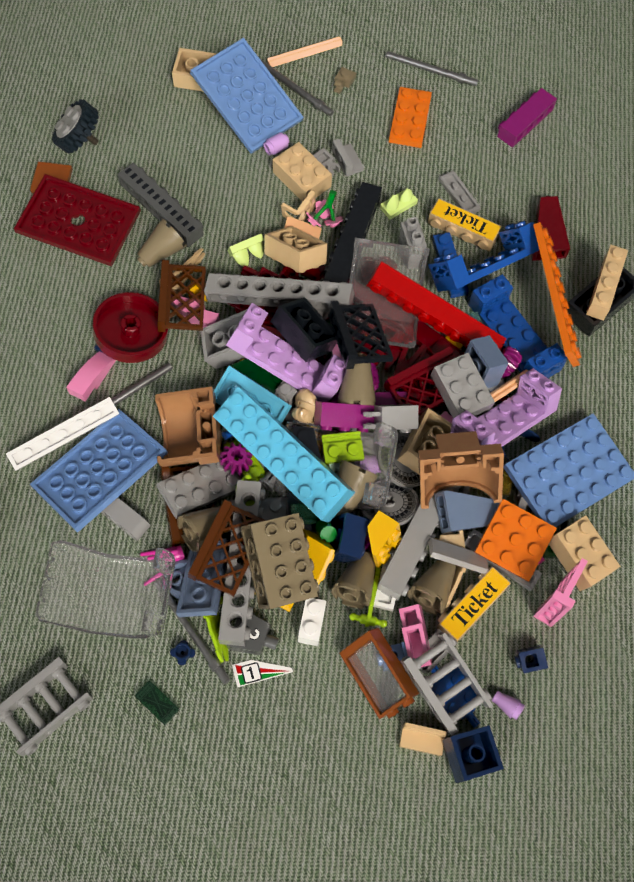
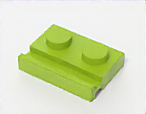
[321,431,364,464]

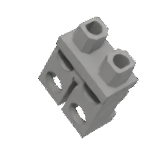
[398,217,427,269]

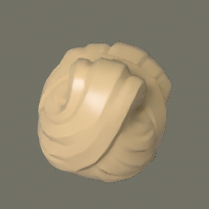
[291,389,317,425]

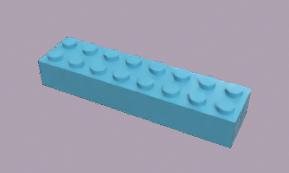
[213,387,355,523]

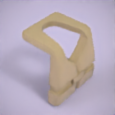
[281,190,316,221]

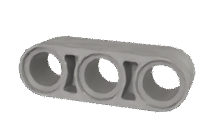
[101,498,151,541]

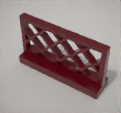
[383,347,454,416]

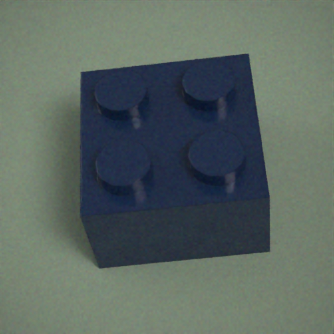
[329,513,369,563]
[442,725,504,783]

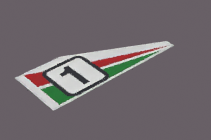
[232,660,293,688]

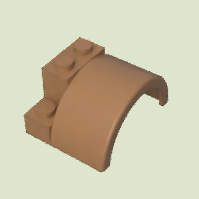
[155,386,223,467]
[418,431,504,509]

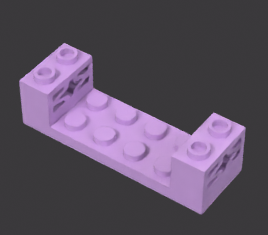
[226,303,346,402]
[451,368,562,446]

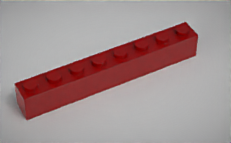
[366,261,507,351]

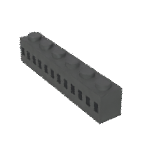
[118,163,204,247]

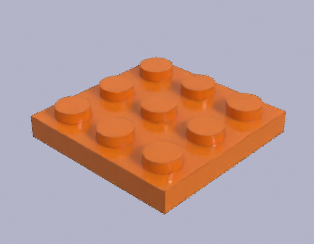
[474,499,557,582]

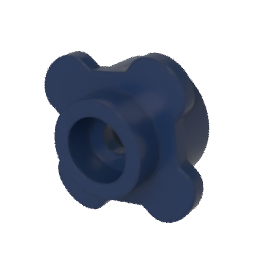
[170,640,195,666]

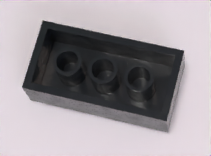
[568,267,634,337]

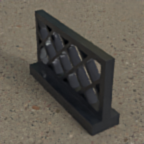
[328,301,393,369]

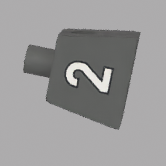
[227,615,279,655]

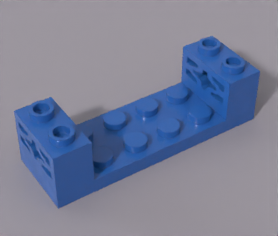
[428,220,539,292]
[469,274,568,378]

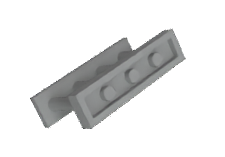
[400,632,493,736]
[0,657,93,757]

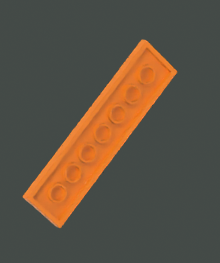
[533,222,582,367]

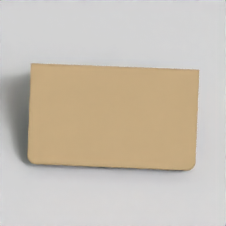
[399,722,447,756]

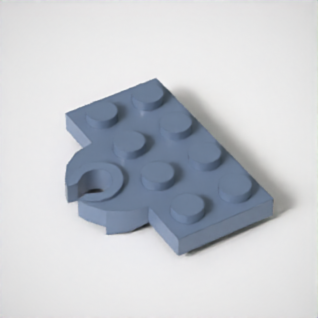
[165,539,230,617]

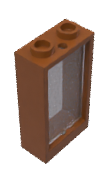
[339,628,420,719]

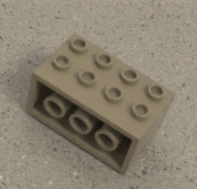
[240,513,319,609]

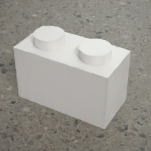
[298,598,326,646]

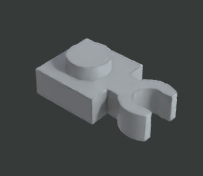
[313,148,340,177]

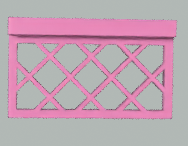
[533,558,588,627]

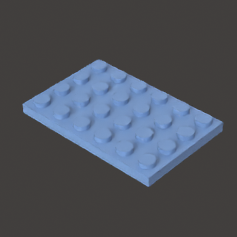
[190,38,304,154]
[30,409,168,533]
[503,413,634,527]

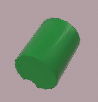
[315,520,337,542]

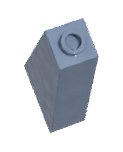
[434,490,499,534]

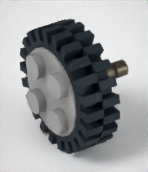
[52,99,99,153]

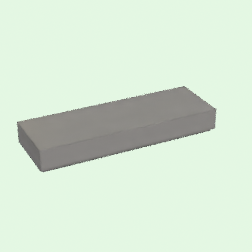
[439,170,481,214]
[429,538,488,574]

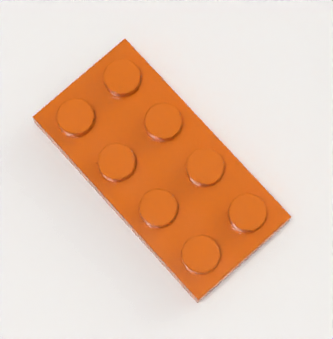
[389,87,432,148]

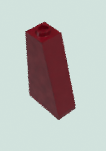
[531,196,570,261]

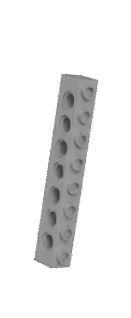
[204,273,354,313]
[218,480,266,646]

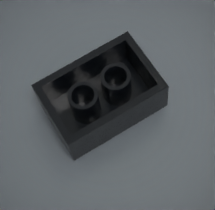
[270,297,337,362]

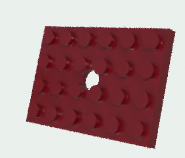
[14,174,141,267]

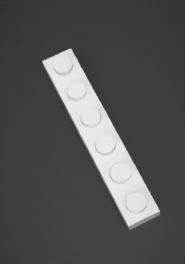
[6,397,119,471]

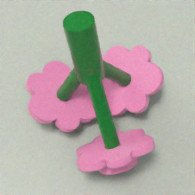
[306,190,343,227]

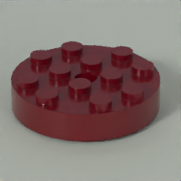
[93,292,168,363]

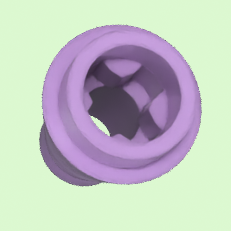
[492,691,525,720]

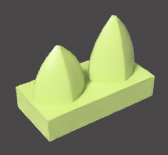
[380,188,418,220]
[228,233,264,267]

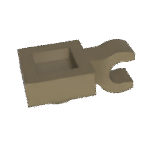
[334,67,357,94]

